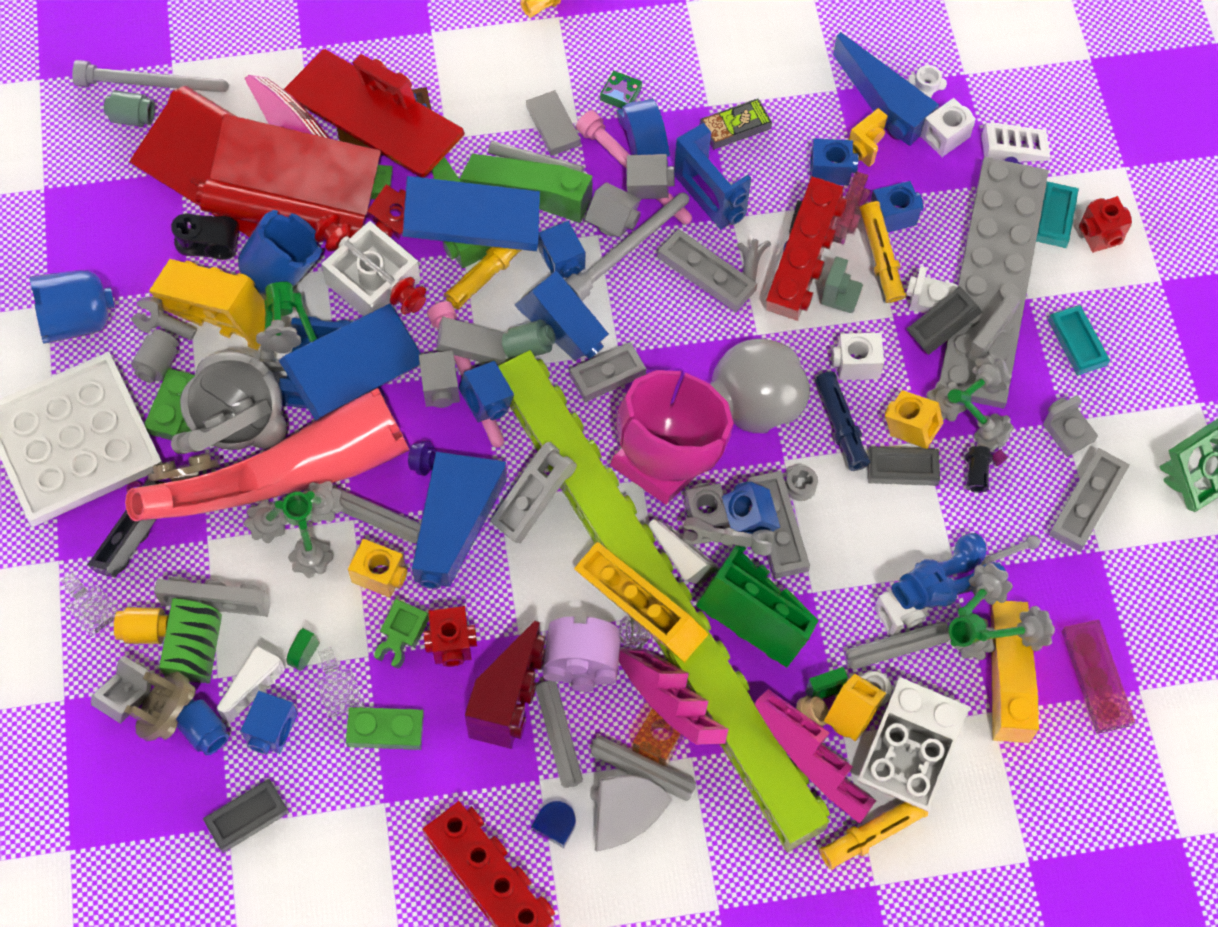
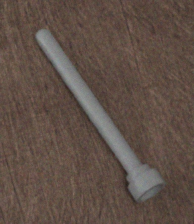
[72,60,229,92]
[565,192,689,301]

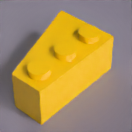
[149,259,274,351]

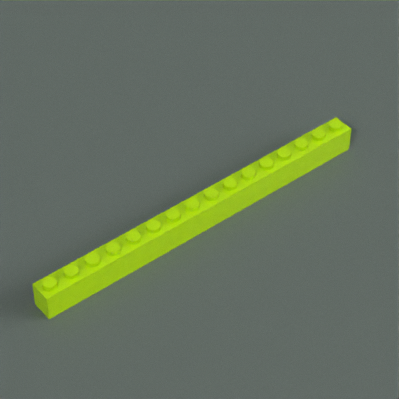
[498,350,830,853]

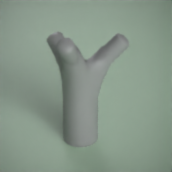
[737,239,771,281]

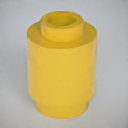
[114,607,169,644]

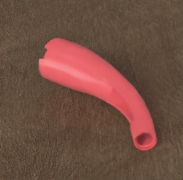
[125,388,410,521]

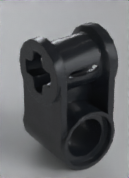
[171,213,239,260]

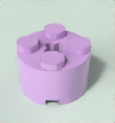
[543,617,621,692]

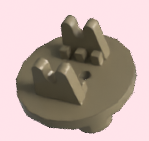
[147,453,220,482]
[124,671,196,741]

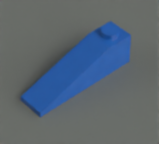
[833,32,939,146]

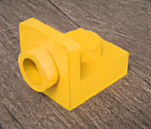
[849,108,888,167]

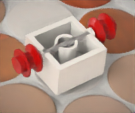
[315,214,426,316]

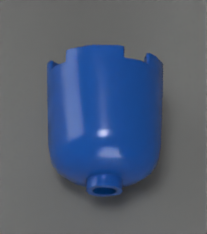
[238,210,322,295]
[29,270,115,344]

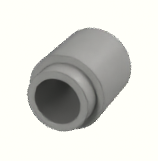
[131,330,178,383]

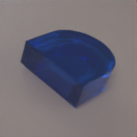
[531,801,576,848]

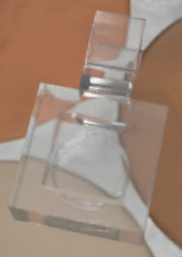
[61,572,118,637]
[316,647,364,719]

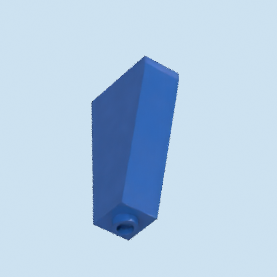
[412,452,507,589]

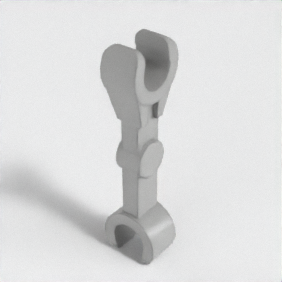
[683,517,774,556]

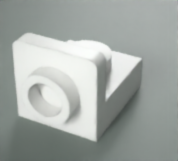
[906,266,957,314]

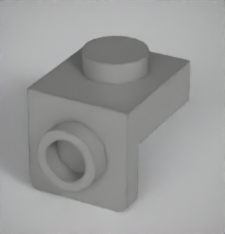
[91,656,152,724]

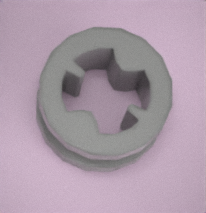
[785,466,818,501]

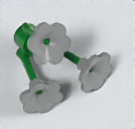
[256,282,317,372]

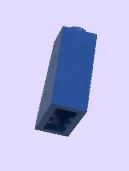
[514,270,609,361]

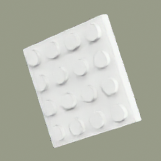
[0,352,162,527]

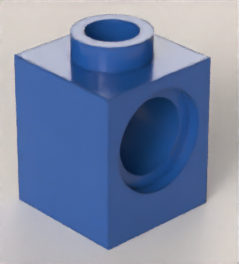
[810,138,859,186]
[870,181,924,233]
[538,221,586,278]
[459,361,514,423]
[722,482,781,534]
[240,690,298,755]

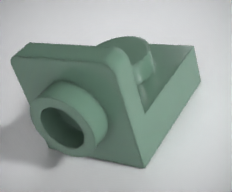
[821,256,863,313]

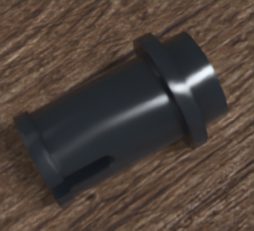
[965,446,993,493]

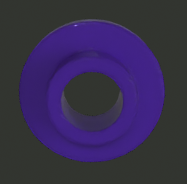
[408,440,437,476]

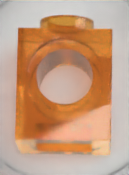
[632,708,684,767]

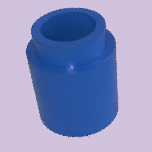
[176,700,229,756]

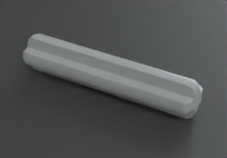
[333,487,421,544]
[845,621,950,669]
[536,681,583,788]
[591,736,696,801]

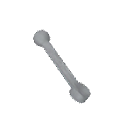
[980,535,1040,565]

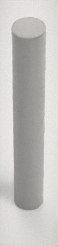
[488,141,584,173]

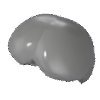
[710,339,810,433]
[180,351,287,450]

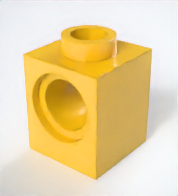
[885,390,944,449]
[348,538,408,598]
[824,673,886,742]

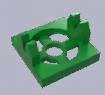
[1159,418,1218,512]

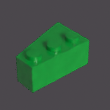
[695,545,819,668]

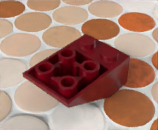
[465,621,546,749]

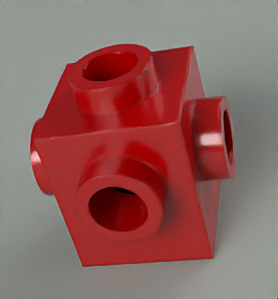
[366,184,406,239]
[1079,196,1132,253]
[423,606,477,667]

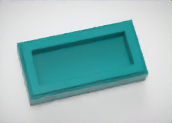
[1036,181,1079,248]
[1048,305,1110,376]

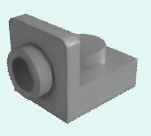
[1043,395,1098,457]

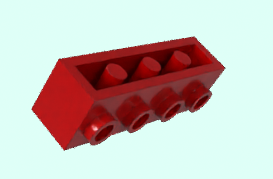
[766,176,847,321]
[422,801,555,927]

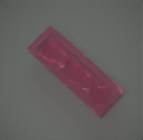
[1061,619,1135,734]

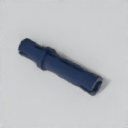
[815,371,870,471]

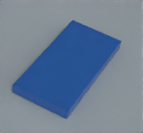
[402,176,540,252]
[279,303,421,421]

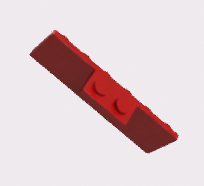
[283,49,465,178]

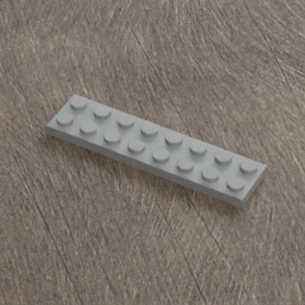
[939,157,1049,409]

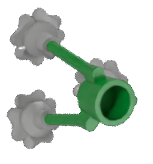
[244,481,343,578]
[948,563,1055,660]

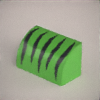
[159,598,222,683]

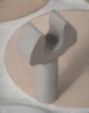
[131,297,197,340]

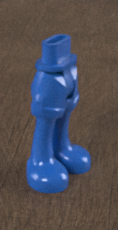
[891,533,1008,610]

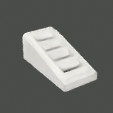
[981,123,1050,162]
[648,519,719,584]
[217,646,285,723]

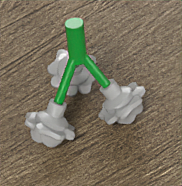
[927,354,1014,450]

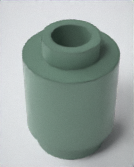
[104,90,155,127]
[502,319,555,359]

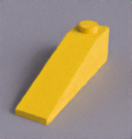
[574,542,709,663]
[991,601,1039,743]

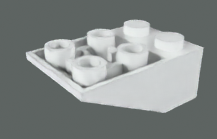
[857,677,970,812]

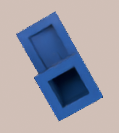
[616,98,670,157]

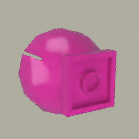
[610,370,734,505]

